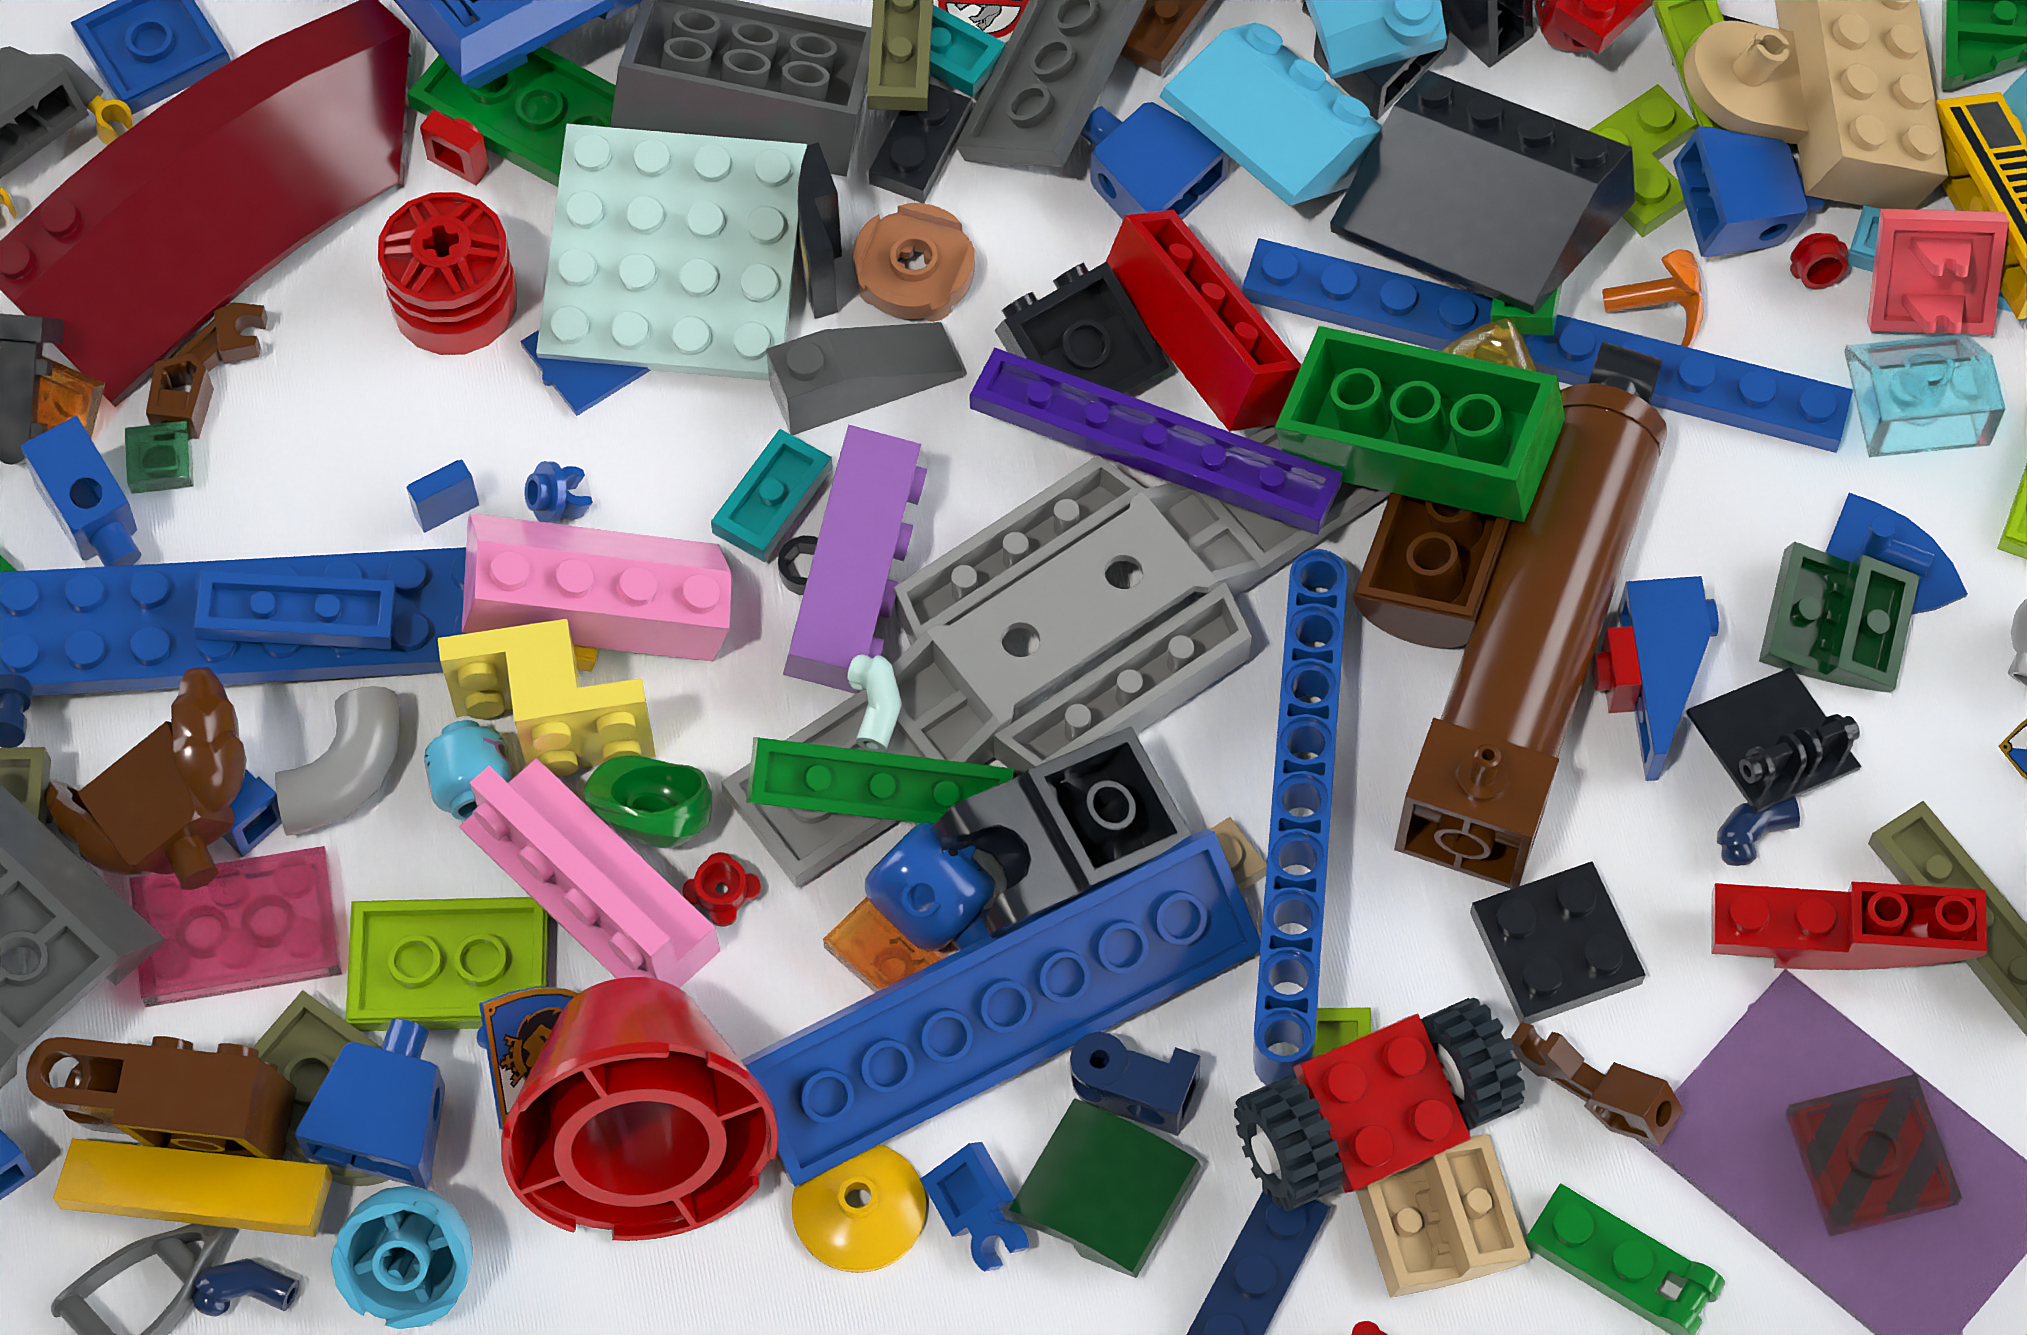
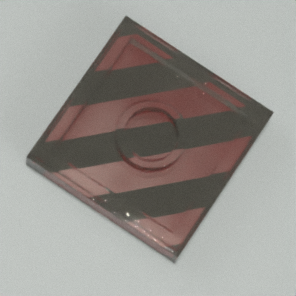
[1785,1074,1962,1237]

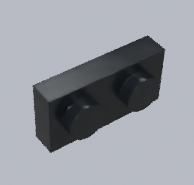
[869,83,972,203]

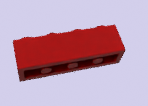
[1106,210,1302,432]

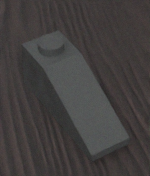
[766,322,963,435]

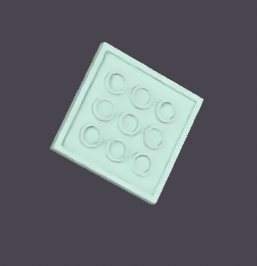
[536,124,807,381]

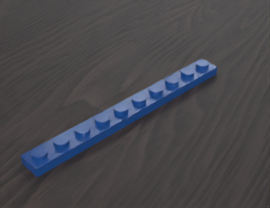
[1242,238,1853,453]

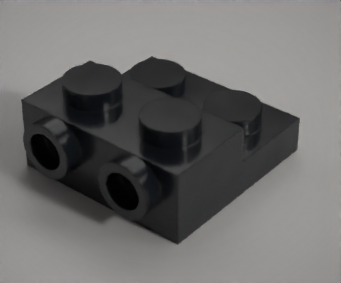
[994,261,1170,394]

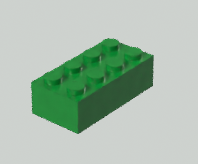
[1275,326,1566,522]

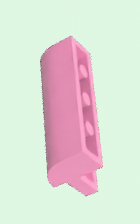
[459,758,721,988]

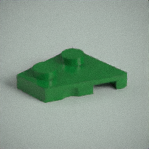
[1941,0,2027,90]

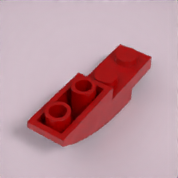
[1711,881,1987,970]

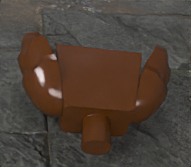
[44,667,247,890]

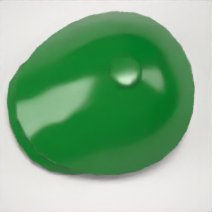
[583,756,713,848]

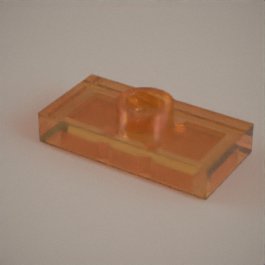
[823,897,942,993]

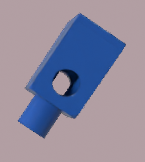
[1080,102,1229,220]
[1673,126,1825,257]
[20,415,142,566]
[295,1019,445,1190]

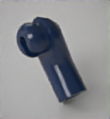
[1717,797,1800,866]
[192,1258,299,1317]

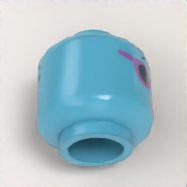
[424,720,514,821]

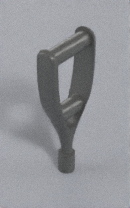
[51,1224,234,1335]

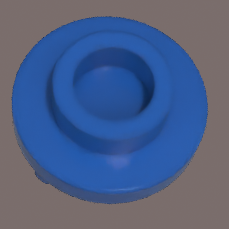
[524,461,593,523]

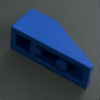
[1618,576,1719,781]

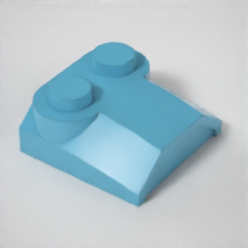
[1305,0,1447,79]

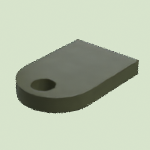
[252,990,388,1186]

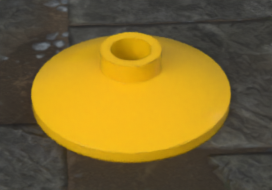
[791,1144,926,1273]

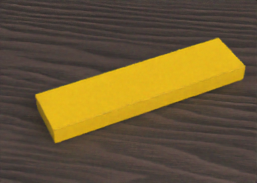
[53,1138,333,1237]

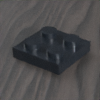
[1470,861,1646,1024]

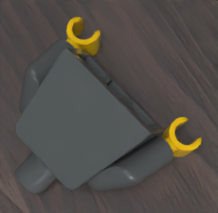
[0,46,133,219]

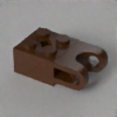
[26,1036,297,1160]

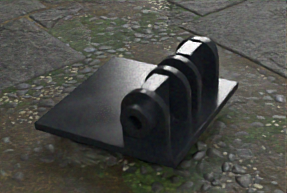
[1686,667,1862,813]

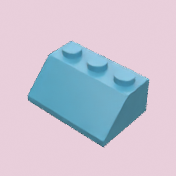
[1159,22,1382,206]

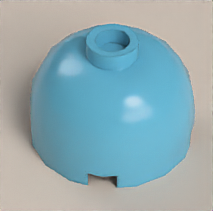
[331,1186,473,1329]

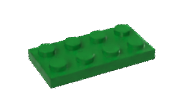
[407,46,616,187]

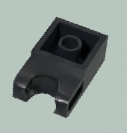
[931,726,1192,938]

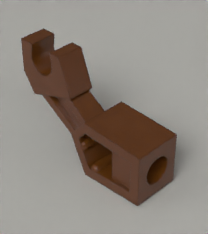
[146,302,268,439]
[1510,1021,1684,1147]

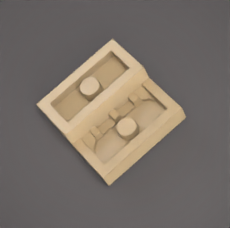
[1356,1134,1530,1298]

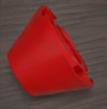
[501,977,778,1241]

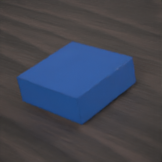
[406,459,479,533]

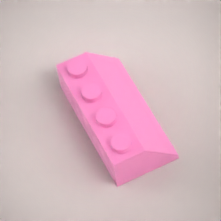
[462,513,731,662]

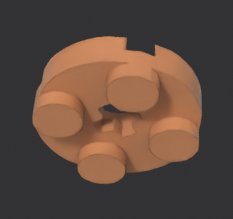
[853,203,975,322]

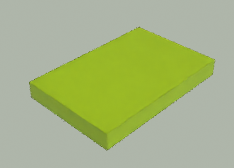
[345,897,550,1031]

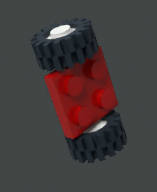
[1234,997,1525,1211]

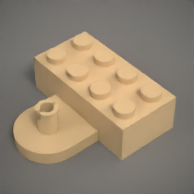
[1683,0,1948,210]

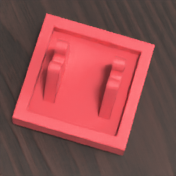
[1867,209,2009,335]

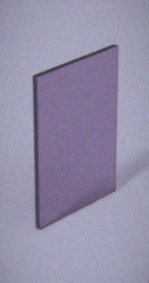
[1636,969,2027,1335]

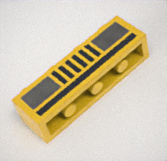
[1935,92,2027,319]

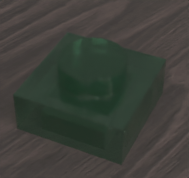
[125,421,194,494]

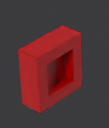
[420,109,490,186]
[1592,626,1642,713]

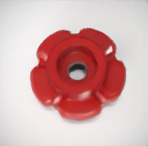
[1790,233,1848,289]

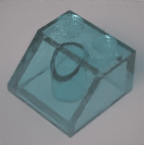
[1844,334,2006,458]

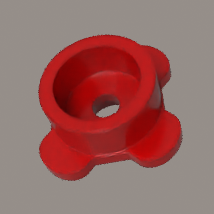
[682,852,761,927]

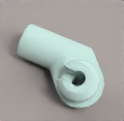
[848,654,902,753]

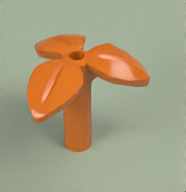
[1602,249,1704,347]

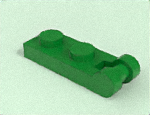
[1525,1183,1725,1335]

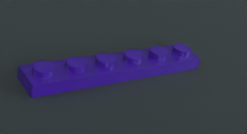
[969,347,1343,535]

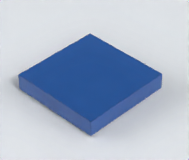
[70,0,231,115]

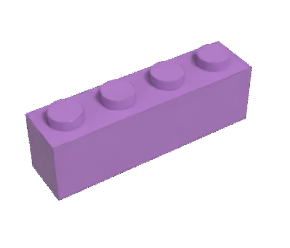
[783,424,927,694]

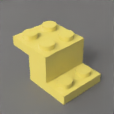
[438,619,656,778]

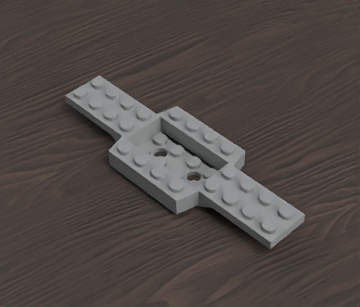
[721,425,1391,888]

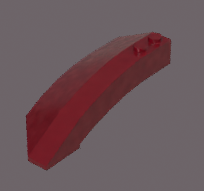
[0,0,413,407]

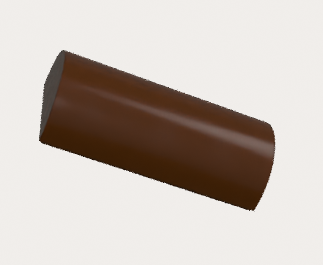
[1353,493,1513,648]

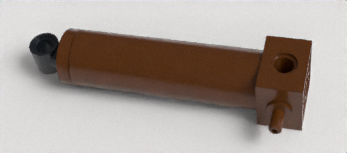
[1394,341,1667,889]

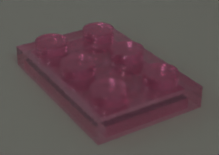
[129,846,343,1007]

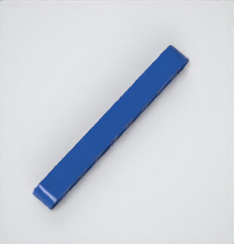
[1253,549,1347,1085]

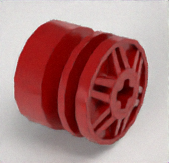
[377,192,517,355]

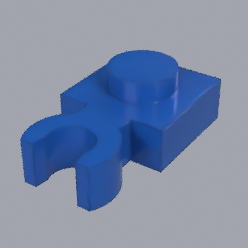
[920,1142,1029,1272]

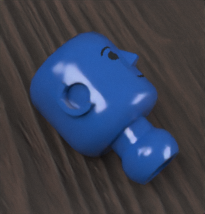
[864,822,996,952]

